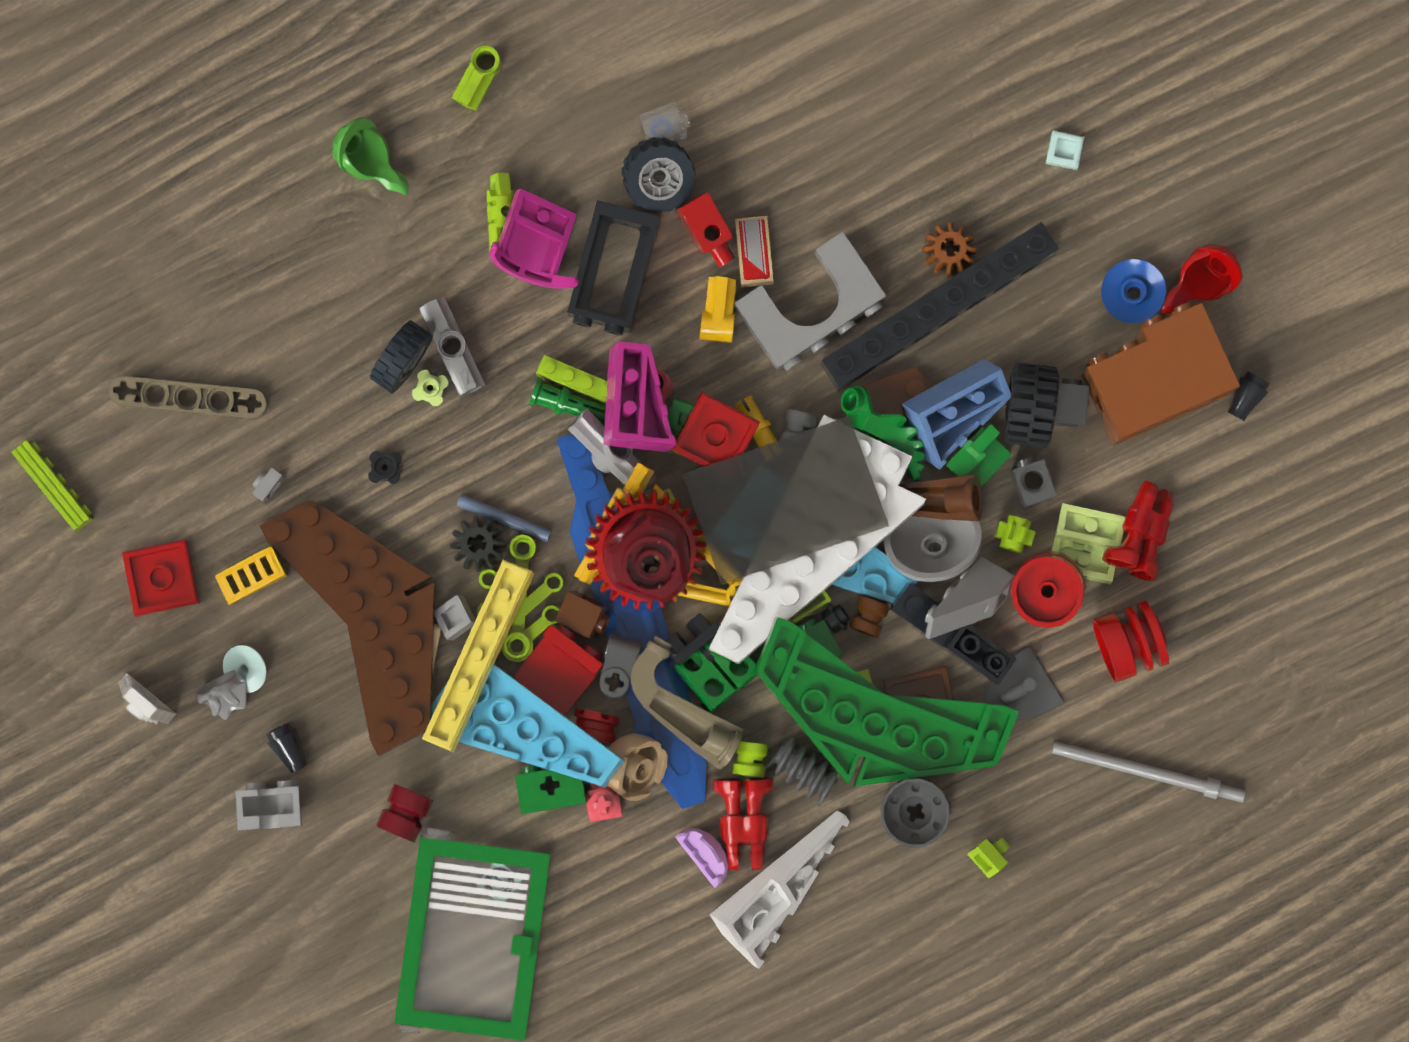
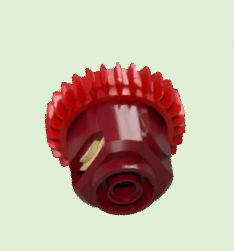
[585,488,706,610]

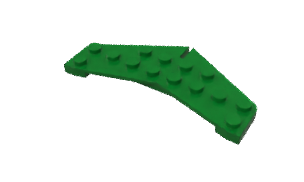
[757,616,1019,787]

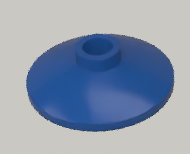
[1101,259,1167,324]

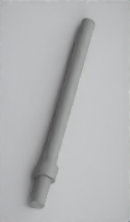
[1051,741,1246,803]

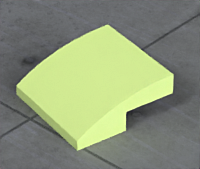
[1051,503,1125,585]

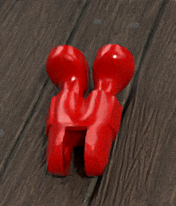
[1102,480,1174,581]
[712,777,774,871]

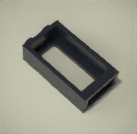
[567,200,660,336]

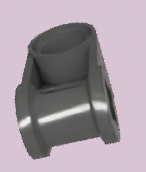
[600,633,642,699]

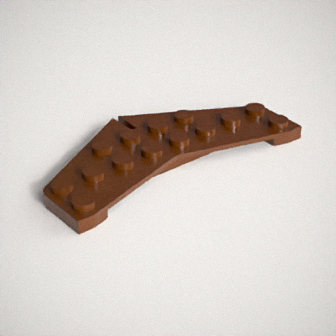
[260,501,436,756]

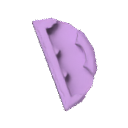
[675,828,728,888]

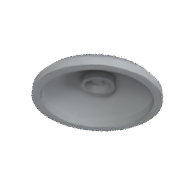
[884,516,982,582]

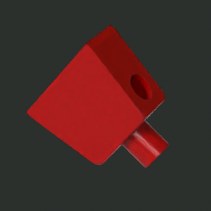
[675,192,735,267]

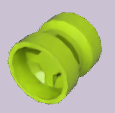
[732,742,768,778]

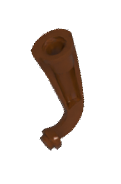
[899,474,982,521]

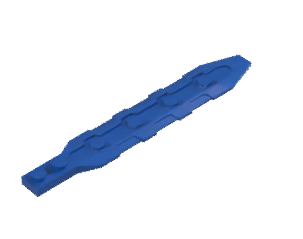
[556,434,707,809]

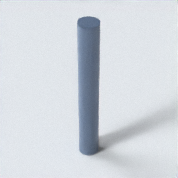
[457,494,552,542]

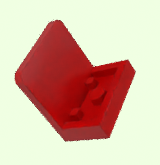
[515,624,603,715]

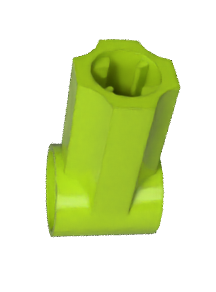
[452,45,503,112]

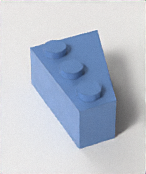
[902,359,1011,469]

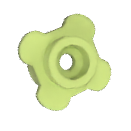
[412,370,449,406]

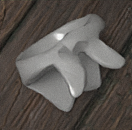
[196,670,247,720]

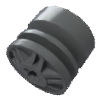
[881,778,951,848]

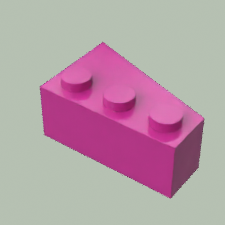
[603,341,676,452]

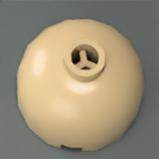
[608,733,668,801]

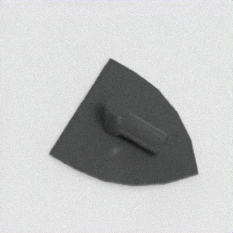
[984,646,1063,720]

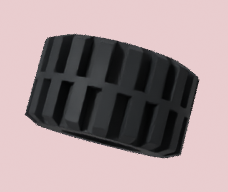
[1004,362,1059,448]

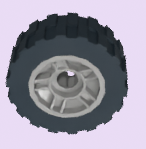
[621,137,696,213]

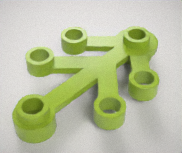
[477,535,564,662]

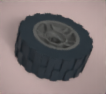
[370,320,433,394]

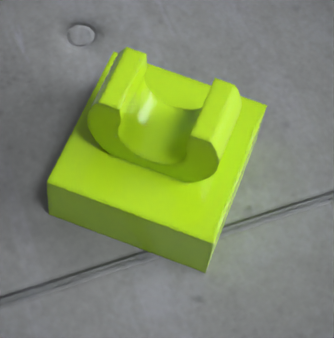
[967,837,1011,878]

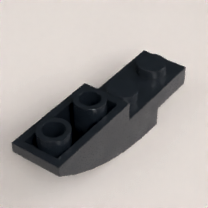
[889,582,1017,685]

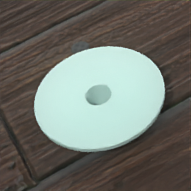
[223,645,267,693]

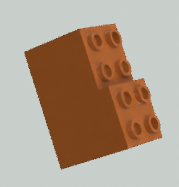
[1081,301,1240,446]

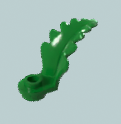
[841,386,925,481]

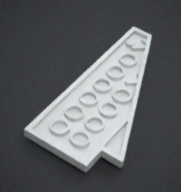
[709,415,926,664]

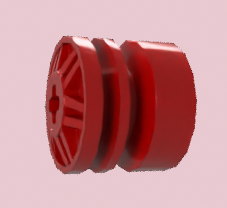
[1092,600,1169,683]

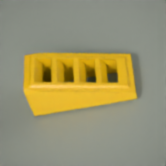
[215,546,288,605]

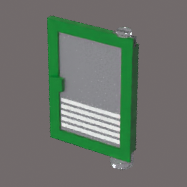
[394,827,551,1041]

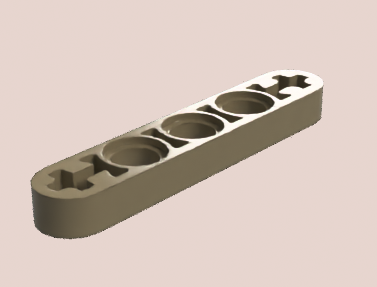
[108,376,268,420]

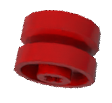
[1011,550,1086,628]

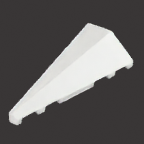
[710,811,850,969]

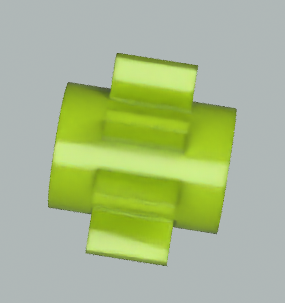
[994,515,1036,553]

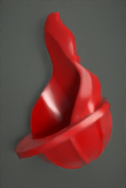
[1160,244,1243,314]

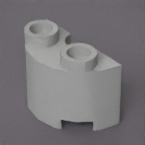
[235,780,302,830]

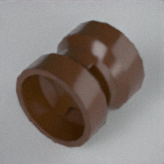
[849,596,890,638]

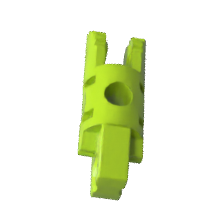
[486,172,515,252]

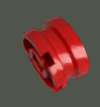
[574,708,620,743]

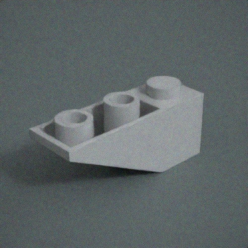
[925,557,1015,639]

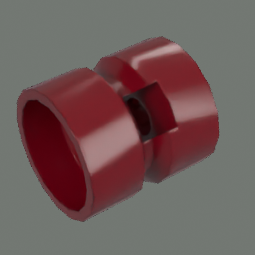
[376,784,433,843]

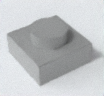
[252,468,285,504]
[434,595,476,641]

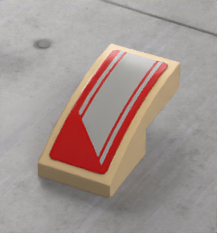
[735,216,774,287]

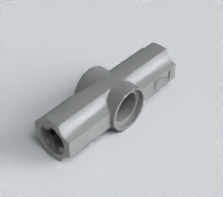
[419,297,486,397]
[568,409,656,492]

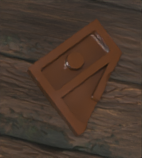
[861,367,934,426]

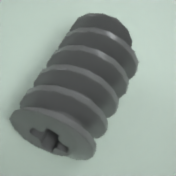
[766,737,838,806]

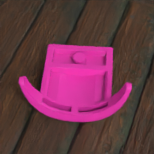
[489,189,579,289]

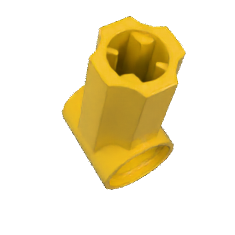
[700,276,736,343]

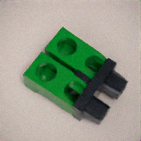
[666,613,758,714]

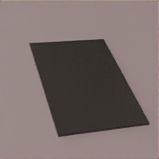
[682,416,889,585]

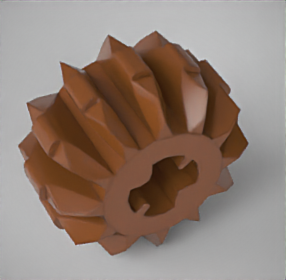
[922,222,977,278]

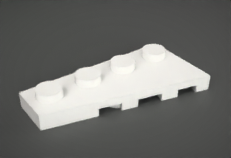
[118,673,176,724]

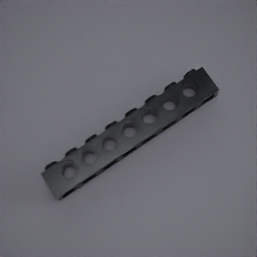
[821,222,1059,392]

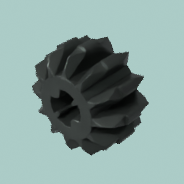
[450,517,506,573]

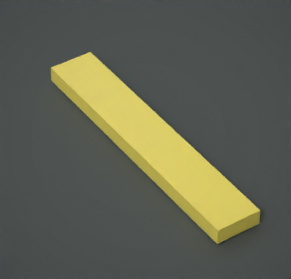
[422,560,535,753]

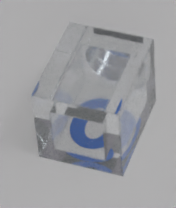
[639,102,691,142]

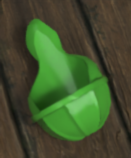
[332,117,409,196]

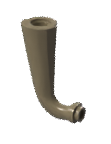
[631,636,744,770]

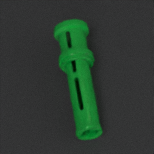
[529,377,606,426]

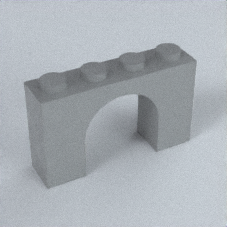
[734,232,886,371]

